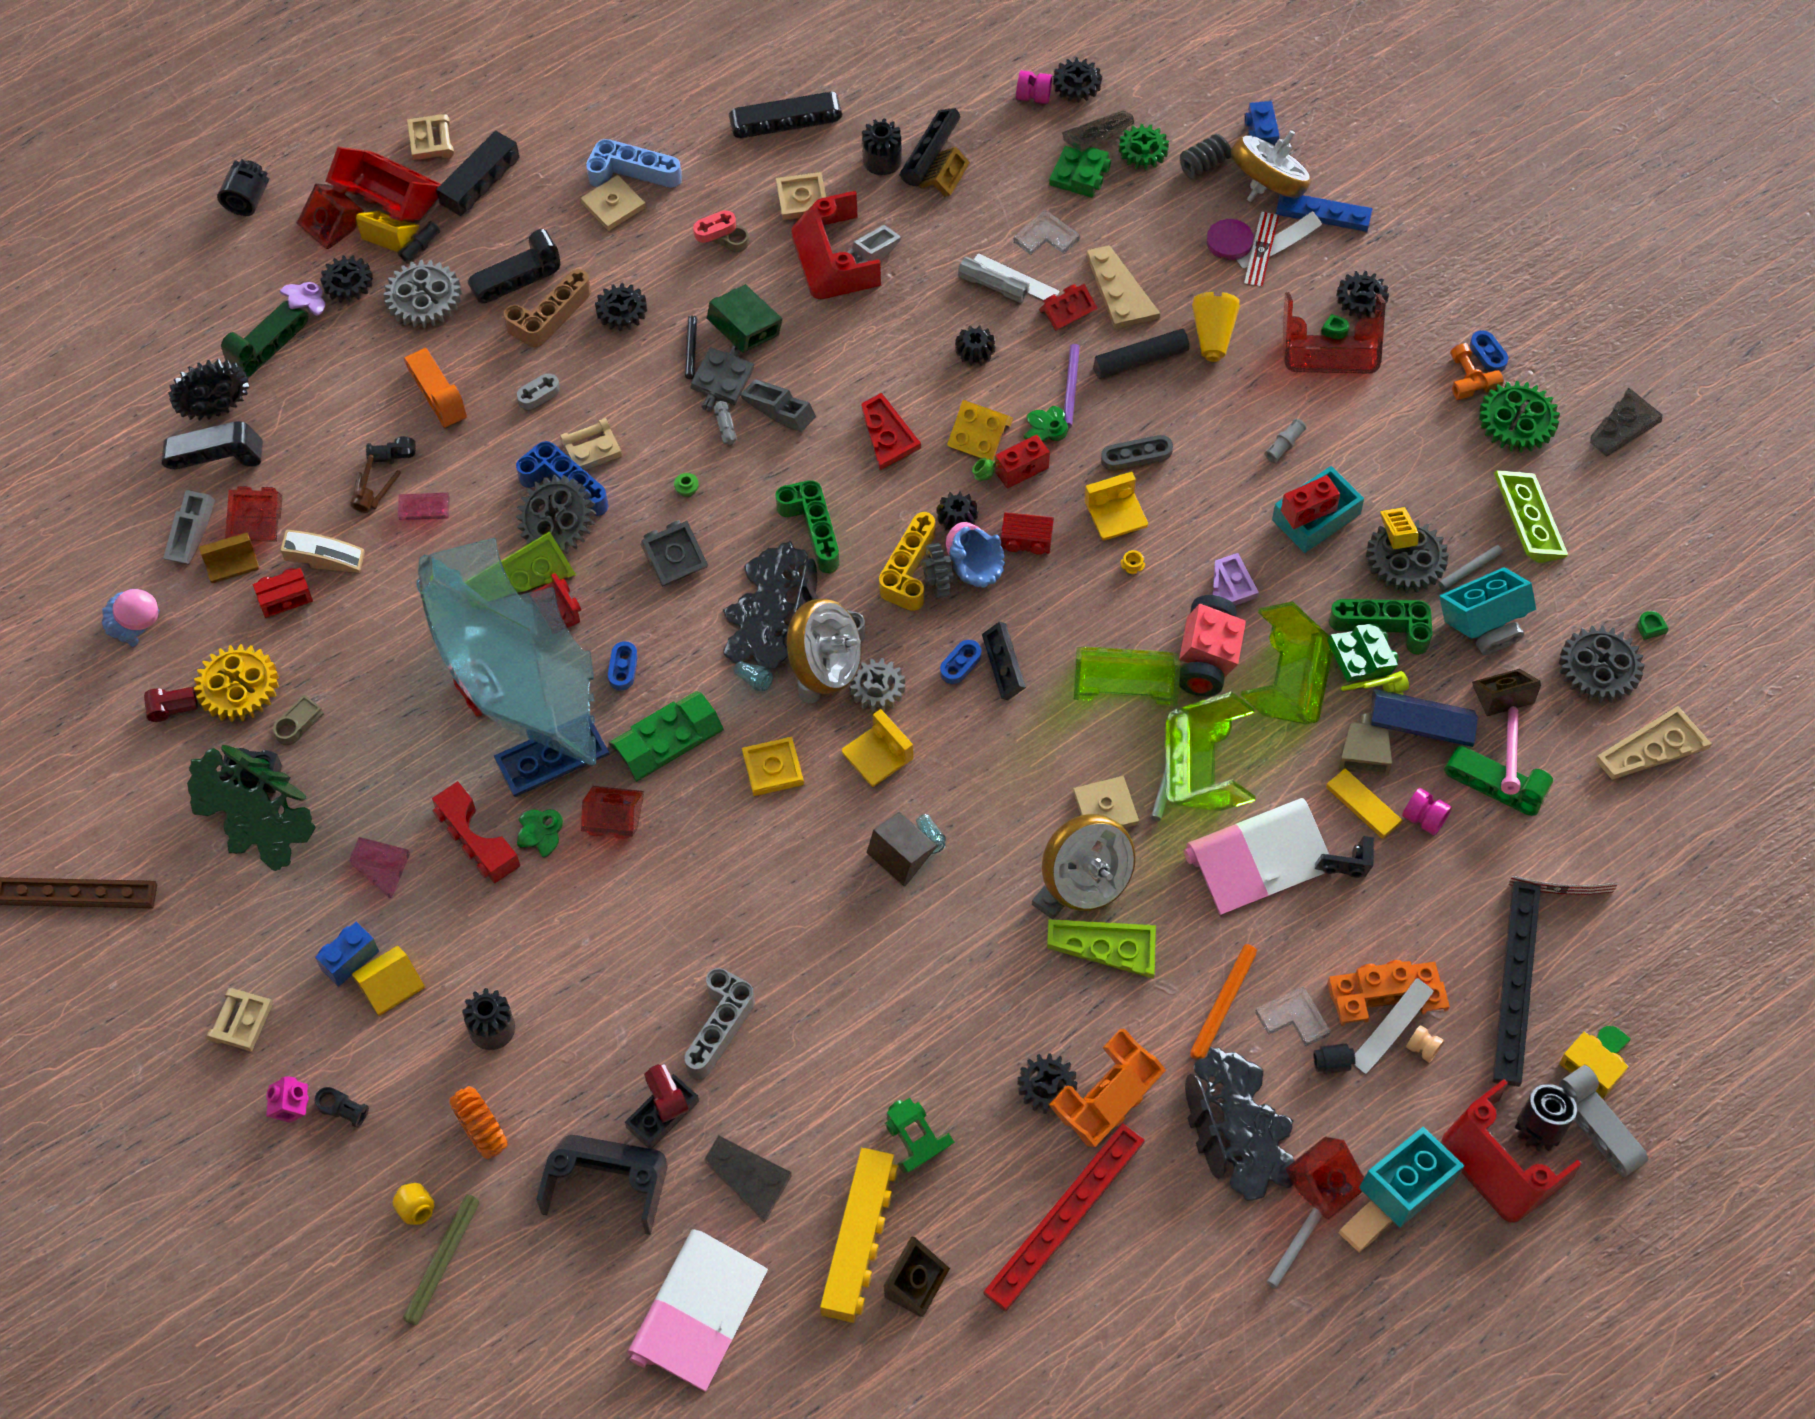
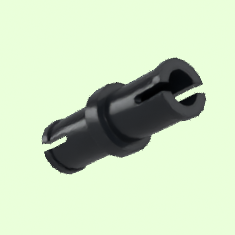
[397,221,441,263]

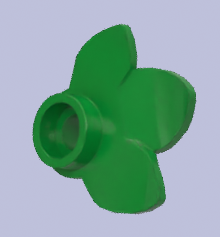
[1023,406,1068,442]
[517,809,563,858]

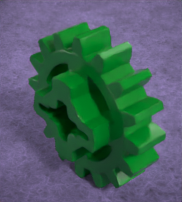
[1119,124,1169,170]

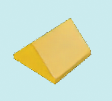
[356,211,419,252]
[351,945,425,1016]

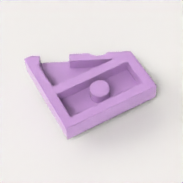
[1213,553,1259,606]

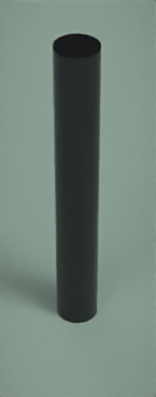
[685,315,697,379]

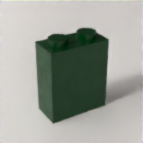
[706,284,783,353]

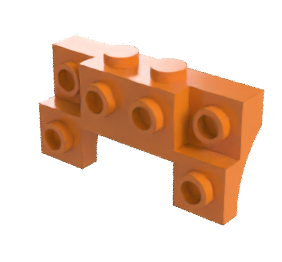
[1327,960,1450,1026]
[1049,1029,1166,1147]

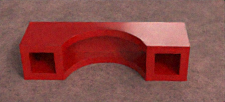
[432,781,520,884]

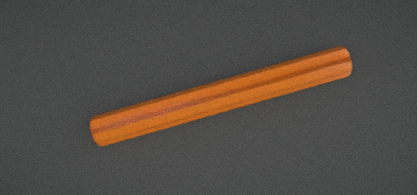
[1190,944,1257,1060]

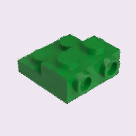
[1049,146,1111,198]
[1327,623,1399,682]

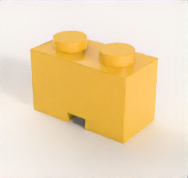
[1559,1032,1629,1099]

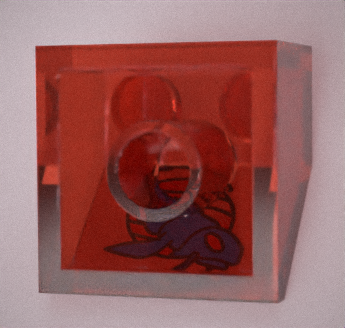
[297,184,364,249]
[581,786,644,839]
[1285,1136,1364,1219]

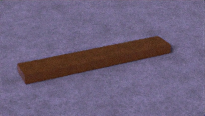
[0,877,157,909]

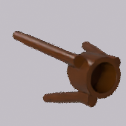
[351,455,401,513]

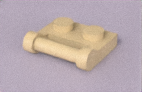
[407,114,454,160]
[560,418,622,470]
[206,988,273,1052]

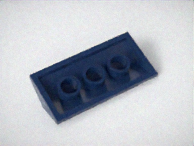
[1371,689,1478,747]
[494,714,610,797]

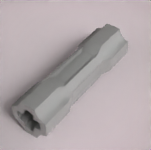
[958,257,1030,303]

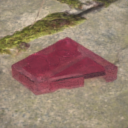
[349,837,410,898]

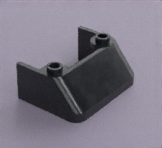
[536,1135,668,1235]

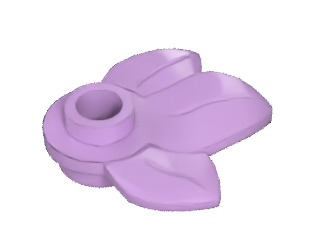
[280,282,325,316]

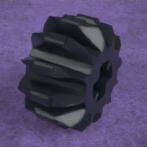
[955,325,995,366]
[936,491,978,531]

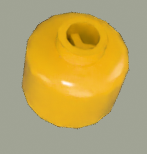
[392,1183,435,1225]

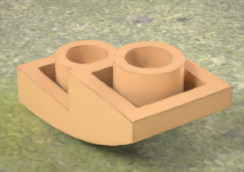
[1339,1200,1393,1253]

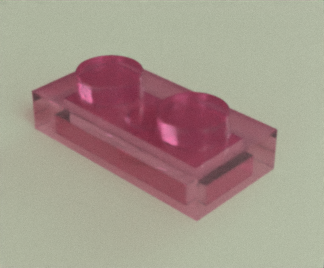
[398,492,450,520]

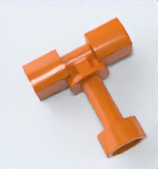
[1450,343,1504,400]

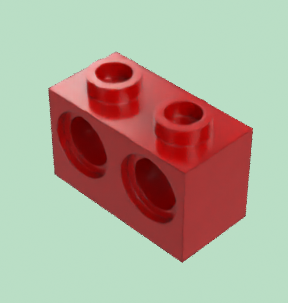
[1281,475,1340,530]

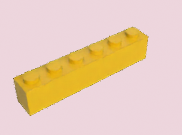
[820,1147,898,1323]

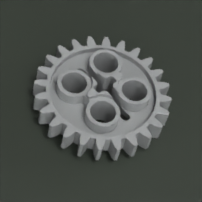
[384,260,462,328]

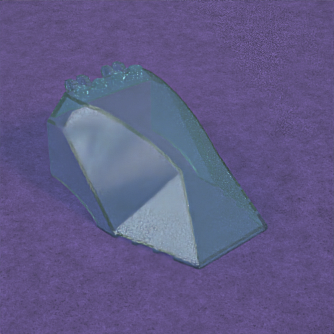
[416,538,596,766]

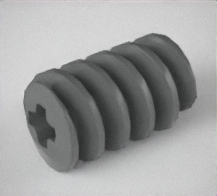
[1180,134,1232,179]

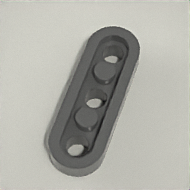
[1101,435,1173,471]

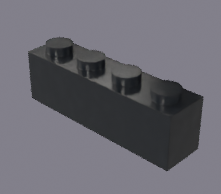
[436,130,520,216]

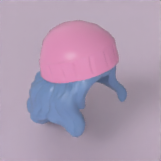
[946,522,1005,588]
[102,589,160,647]

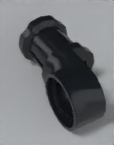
[366,436,416,464]
[315,1087,369,1128]

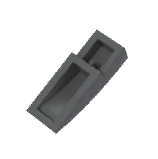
[740,379,816,432]

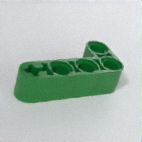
[775,480,839,573]
[1329,599,1433,655]
[1444,746,1553,816]

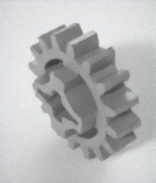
[850,658,905,712]

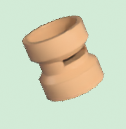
[1406,1025,1444,1063]

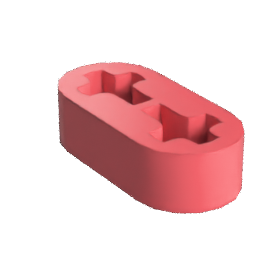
[693,210,736,243]

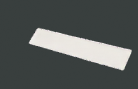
[974,254,1060,300]

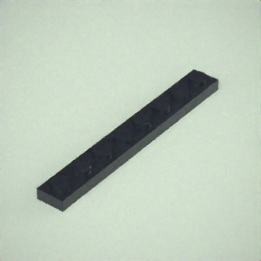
[1492,882,1541,1087]

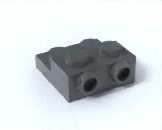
[640,520,708,587]

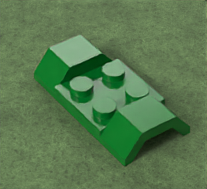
[609,691,724,782]

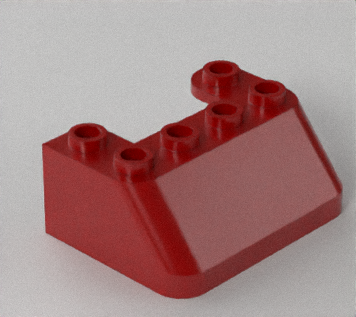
[325,147,441,223]

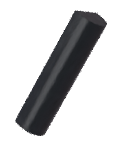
[899,108,960,186]
[1093,329,1190,379]

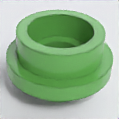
[972,458,995,481]
[674,473,699,497]

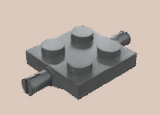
[691,344,754,412]

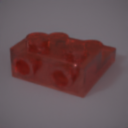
[225,486,283,542]

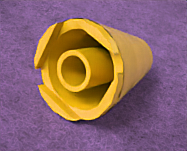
[1192,292,1240,362]

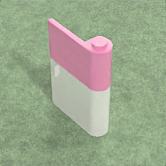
[1184,798,1329,915]
[628,1230,768,1392]

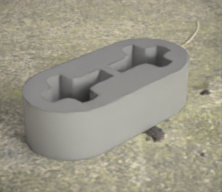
[517,374,560,410]
[1476,622,1524,655]

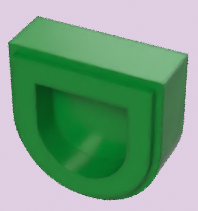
[1321,314,1349,339]
[1637,611,1669,640]
[1596,1026,1631,1054]

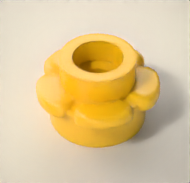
[1120,550,1145,574]

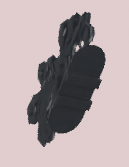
[723,541,818,669]
[1185,1047,1300,1201]

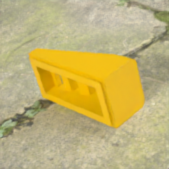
[1380,507,1419,549]

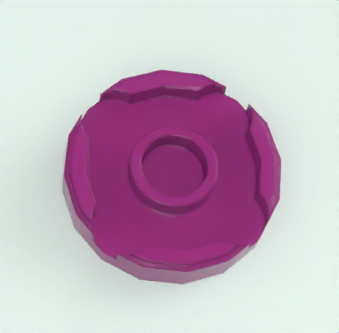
[1207,219,1254,260]

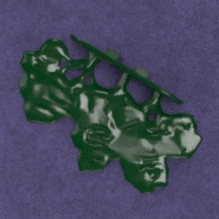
[187,745,316,871]

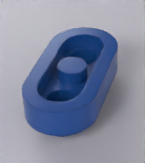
[1470,330,1509,372]
[940,640,981,684]
[608,641,638,691]

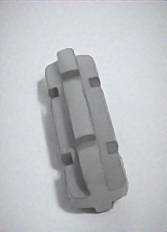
[714,401,737,445]

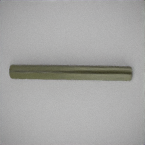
[403,1194,479,1325]

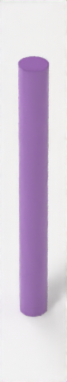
[1064,344,1080,428]

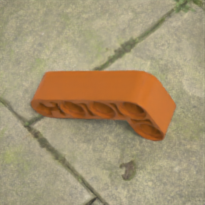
[404,347,467,428]

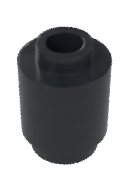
[1313,1043,1356,1074]

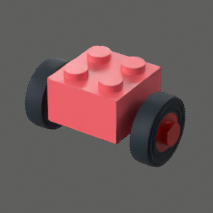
[1178,595,1246,697]

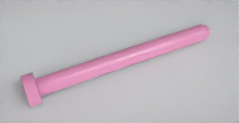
[1501,706,1520,795]

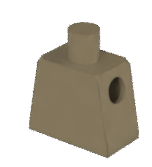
[1339,713,1392,776]

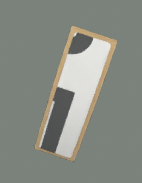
[281,530,365,573]

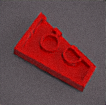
[861,393,921,471]

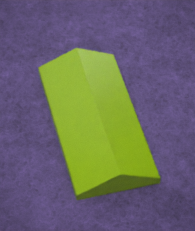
[1494,471,1568,564]

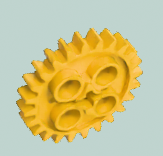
[194,644,279,722]

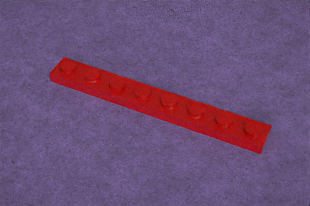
[983,1123,1145,1312]

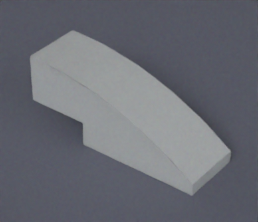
[847,225,901,264]
[163,490,215,564]

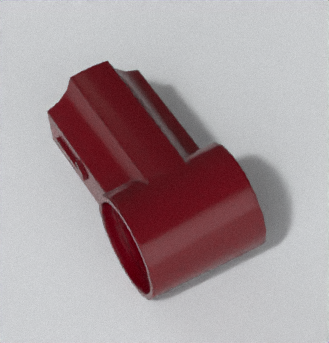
[144,687,198,722]
[644,1064,689,1123]

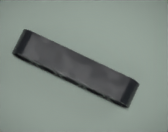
[729,92,842,138]

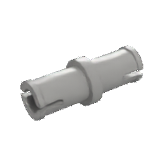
[1264,418,1307,463]

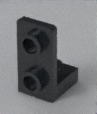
[1315,836,1374,878]

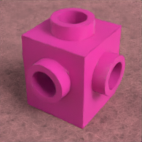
[266,1076,309,1123]

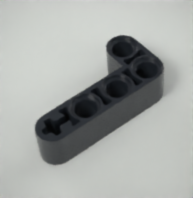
[468,229,561,303]
[161,421,263,470]

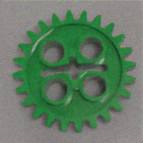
[1479,381,1560,452]

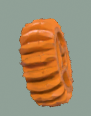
[450,1086,507,1159]

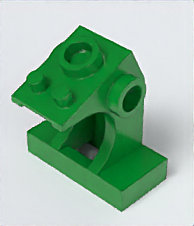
[885,1098,955,1173]

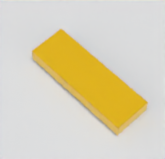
[1326,768,1402,839]

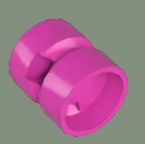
[1016,70,1053,104]
[1402,788,1452,836]

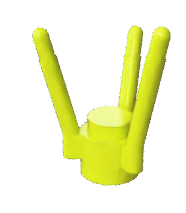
[1341,671,1409,695]

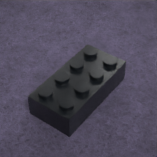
[625,1074,699,1149]

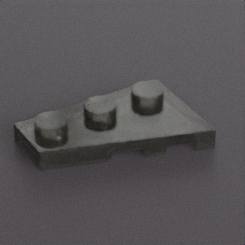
[1062,110,1135,152]
[1590,388,1663,457]
[705,1135,792,1223]

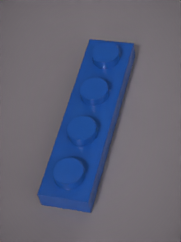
[1276,194,1373,232]

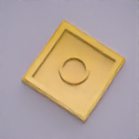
[742,737,804,796]

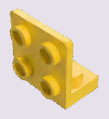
[947,400,1013,461]
[1084,472,1148,541]
[842,709,913,787]

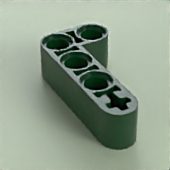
[221,300,309,377]

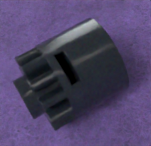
[862,118,902,175]
[217,159,270,216]
[462,988,515,1050]
[1515,1084,1577,1152]

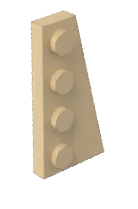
[1087,245,1160,329]
[1595,706,1712,780]

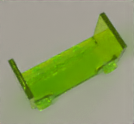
[1241,601,1333,725]
[1074,647,1181,706]
[1166,691,1255,811]

